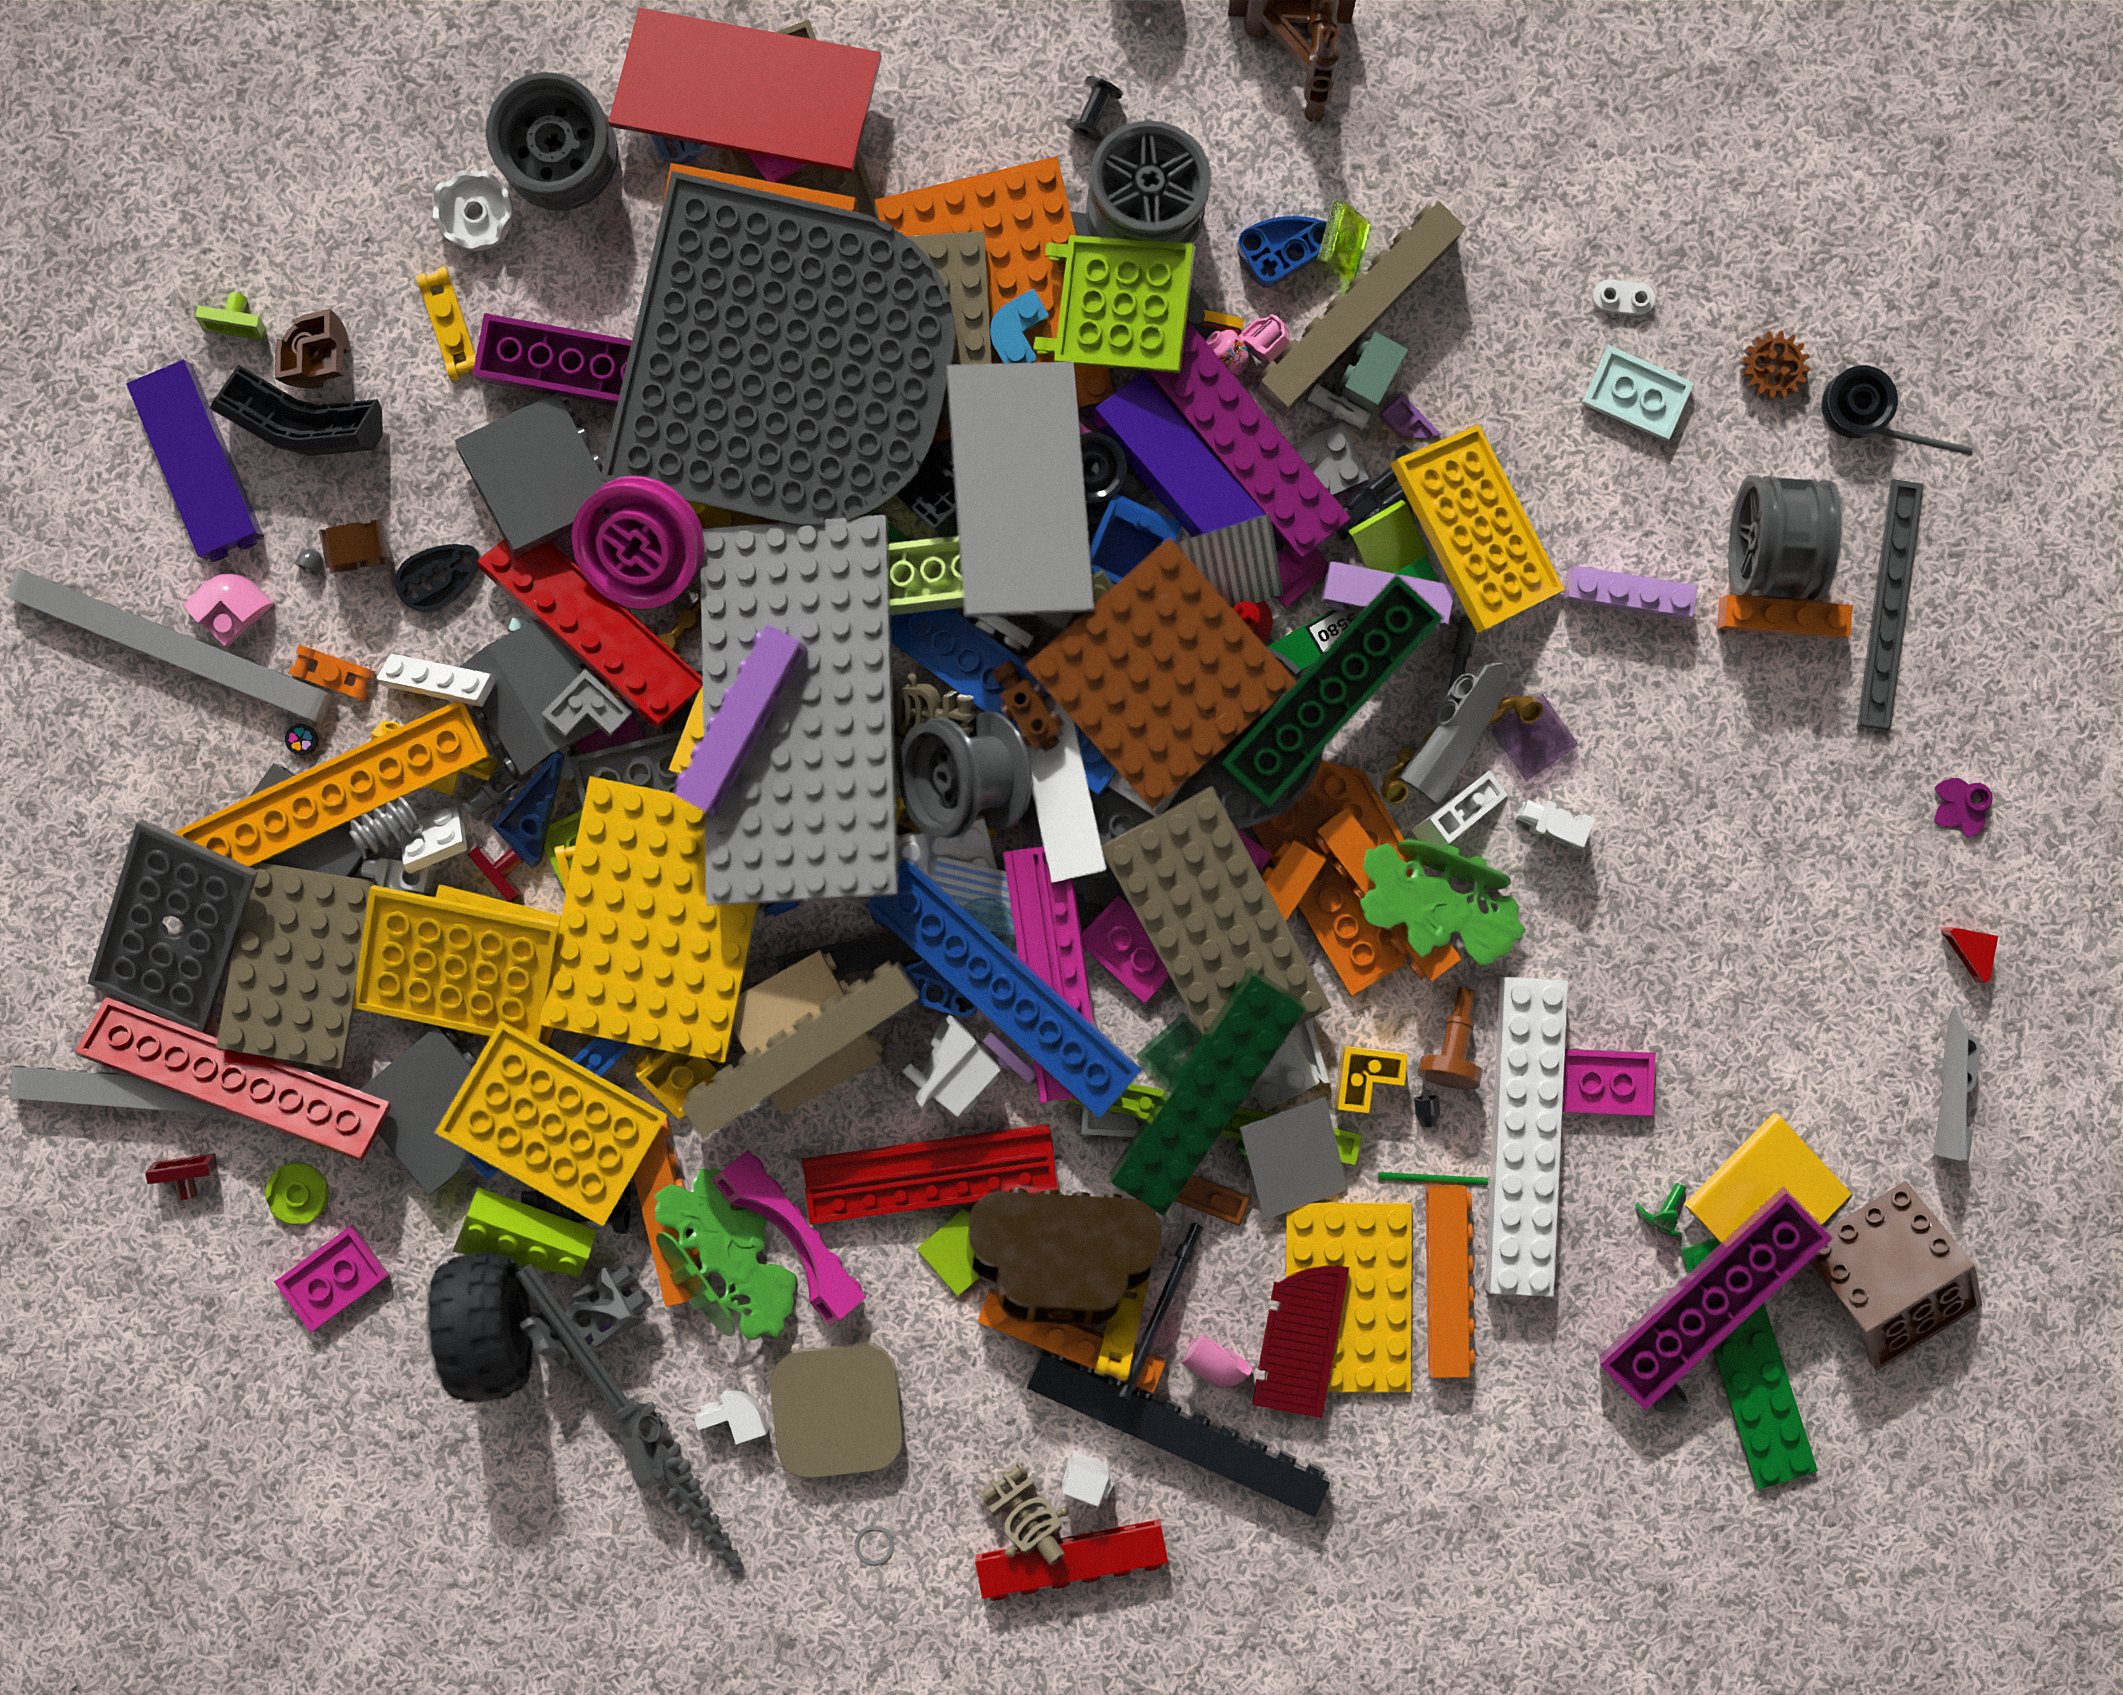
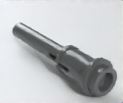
[1447,617,1477,693]

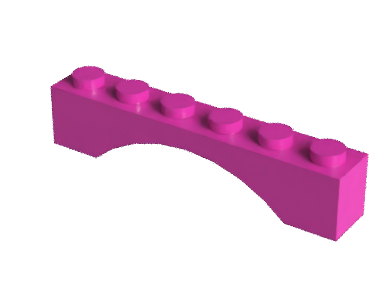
[711,1150,866,1326]

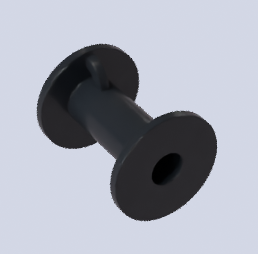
[1066,76,1123,141]

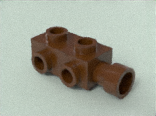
[991,661,1064,752]

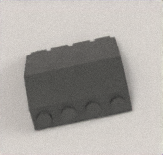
[459,620,605,782]

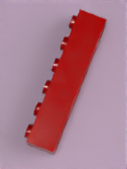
[975,1519,1168,1601]

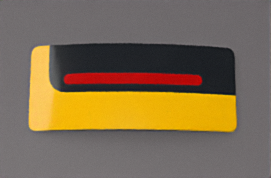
[1192,310,1245,336]

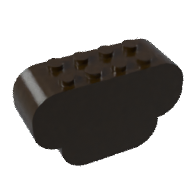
[967,1188,1161,1325]

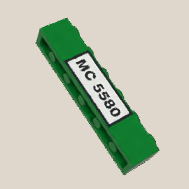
[1267,556,1440,672]

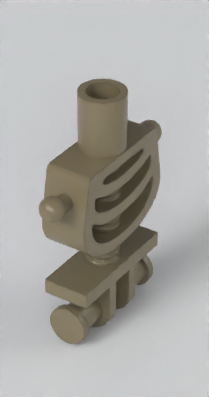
[893,673,974,738]
[978,1462,1069,1566]

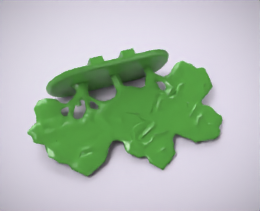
[1360,840,1526,967]
[655,1168,797,1340]

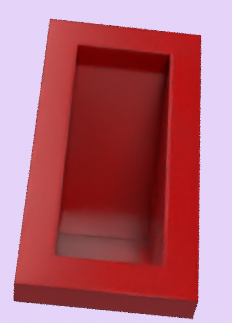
[1941,927,1998,983]

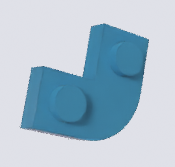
[990,288,1049,364]

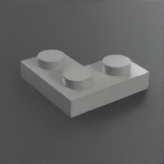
[541,670,632,738]

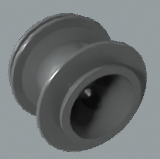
[898,711,1032,839]

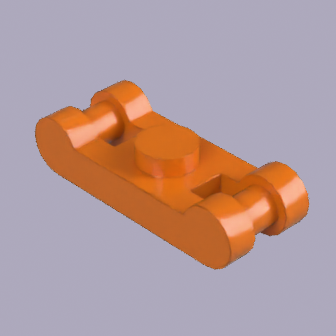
[288,645,375,701]

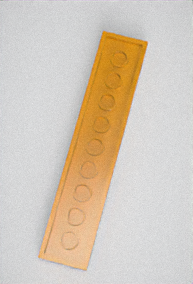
[174,701,491,867]

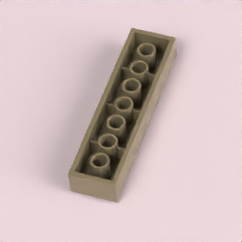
[1257,201,1466,417]
[681,959,920,1139]

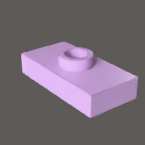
[983,1029,1036,1083]

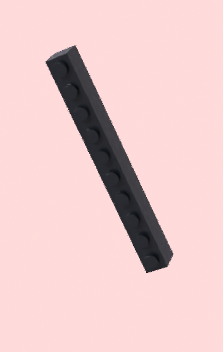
[1027,1349,1330,1517]

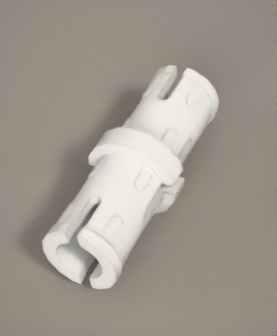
[1307,383,1371,431]

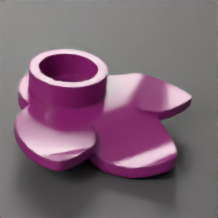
[1934,778,1993,837]

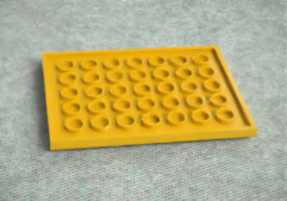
[539,776,758,1063]

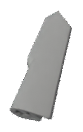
[1399,662,1506,805]
[1933,1005,1981,1162]

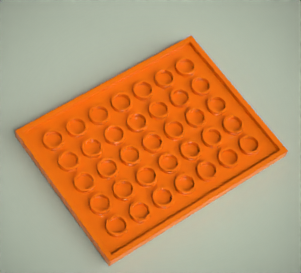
[875,156,1114,444]

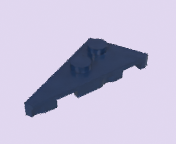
[491,751,565,869]

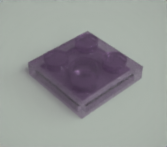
[1490,694,1579,781]

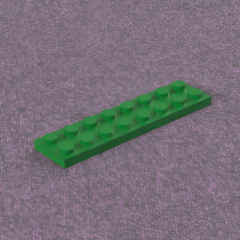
[1680,1238,1818,1490]

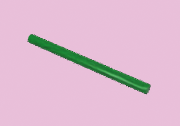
[1378,1172,1488,1185]

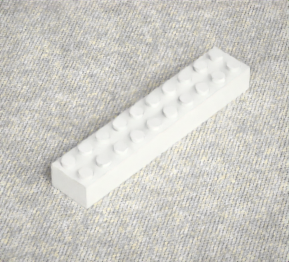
[1485,976,1568,1297]

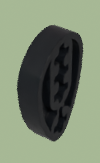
[395,544,482,613]

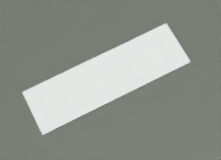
[1017,697,1106,882]

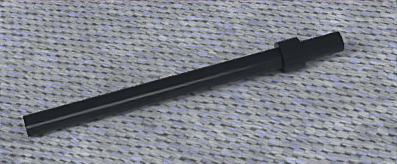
[1117,1223,1203,1401]

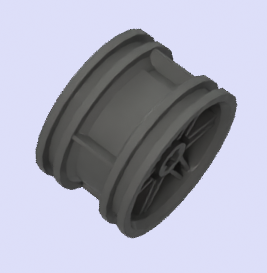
[485,72,619,211]
[1086,120,1211,244]
[1728,475,1843,601]

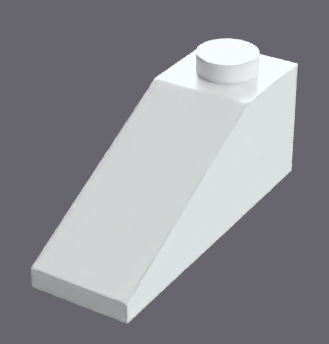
[1412,770,1508,848]

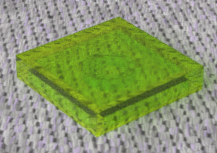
[1317,200,1370,281]

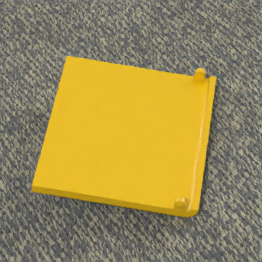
[1684,1113,1851,1243]

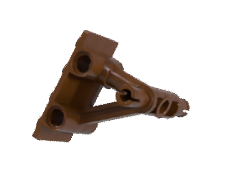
[1228,0,1356,122]

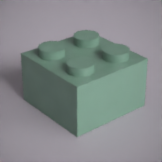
[1338,331,1408,415]

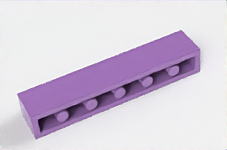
[673,624,807,816]

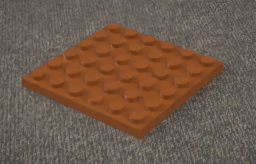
[1025,537,1296,810]

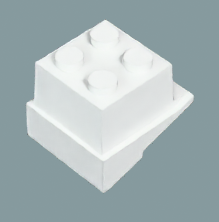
[902,1013,1000,1117]

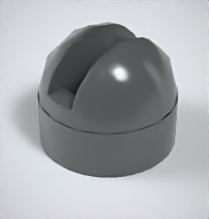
[295,549,323,575]

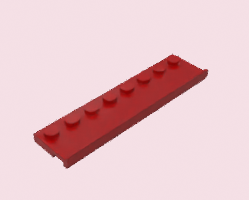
[477,539,703,729]
[801,1123,1059,1225]

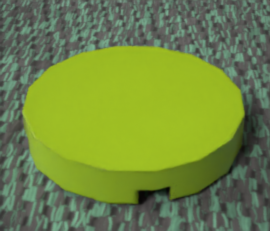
[265,1162,329,1225]

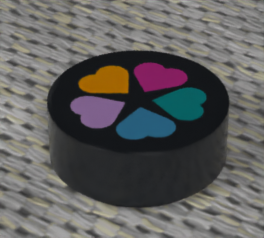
[285,724,318,755]

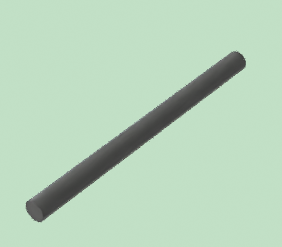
[1875,428,1973,455]

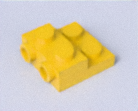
[635,1049,720,1120]

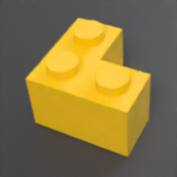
[1334,1045,1408,1113]

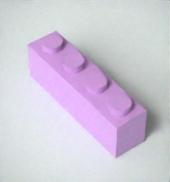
[1321,561,1455,630]
[1562,566,1698,620]

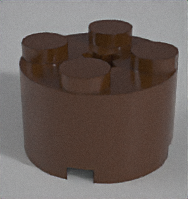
[319,519,390,573]

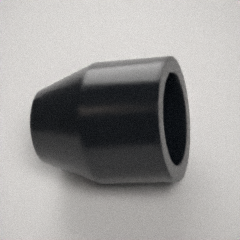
[1414,1095,1440,1127]

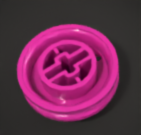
[572,476,705,608]

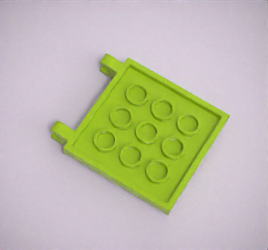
[1034,235,1195,373]

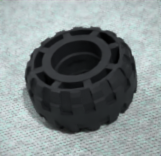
[427,1252,533,1403]

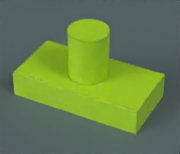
[195,292,266,341]

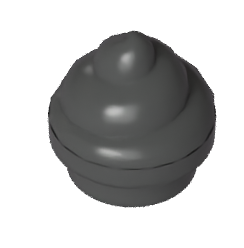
[1654,1383,1688,1414]

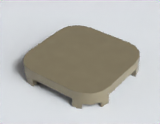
[770,1342,903,1478]

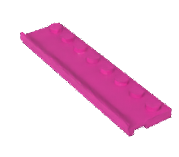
[1003,847,1095,1103]

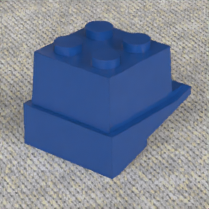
[1089,493,1182,585]

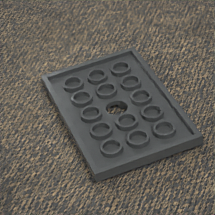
[87,819,258,1033]

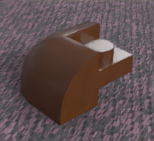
[275,309,351,389]

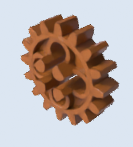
[1740,331,1811,400]

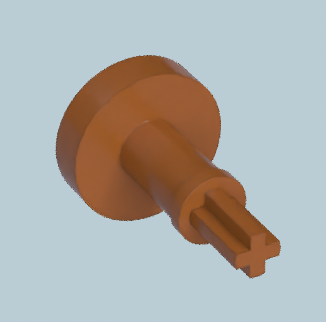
[1417,987,1483,1090]

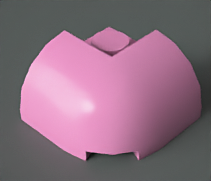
[184,573,275,647]
[1181,1333,1253,1388]

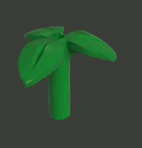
[1635,1183,1686,1237]

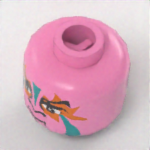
[1206,330,1250,377]

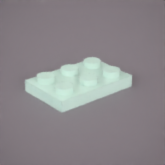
[1581,345,1694,442]

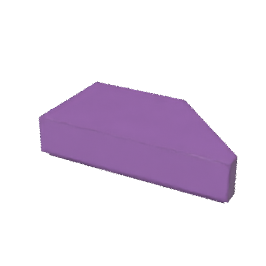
[1379,393,1441,439]

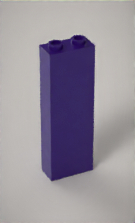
[126,359,264,562]
[1091,373,1265,538]

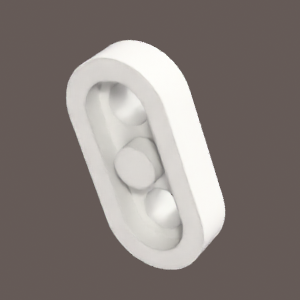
[1592,280,1656,316]

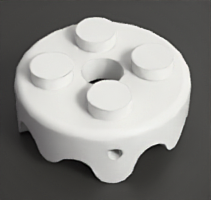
[433,170,514,251]

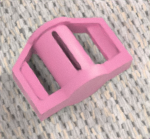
[1239,314,1291,363]

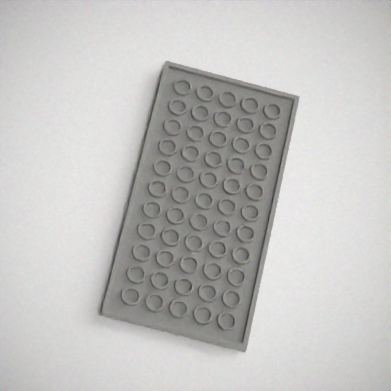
[701,515,898,906]

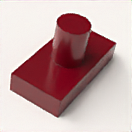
[467,846,524,902]
[145,1153,217,1200]

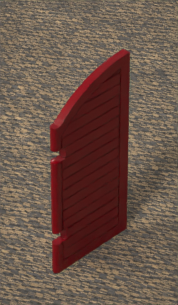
[1252,1265,1350,1418]

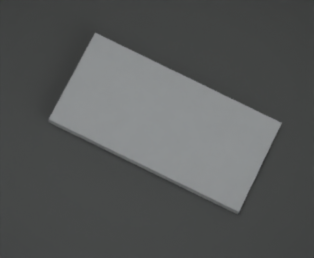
[946,362,1094,617]

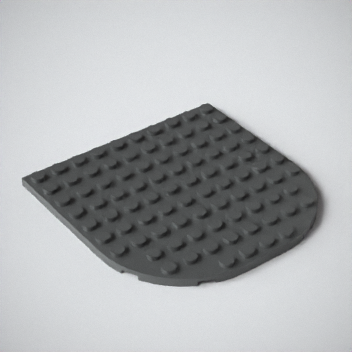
[600,171,955,525]

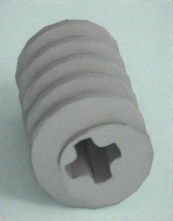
[349,797,422,860]

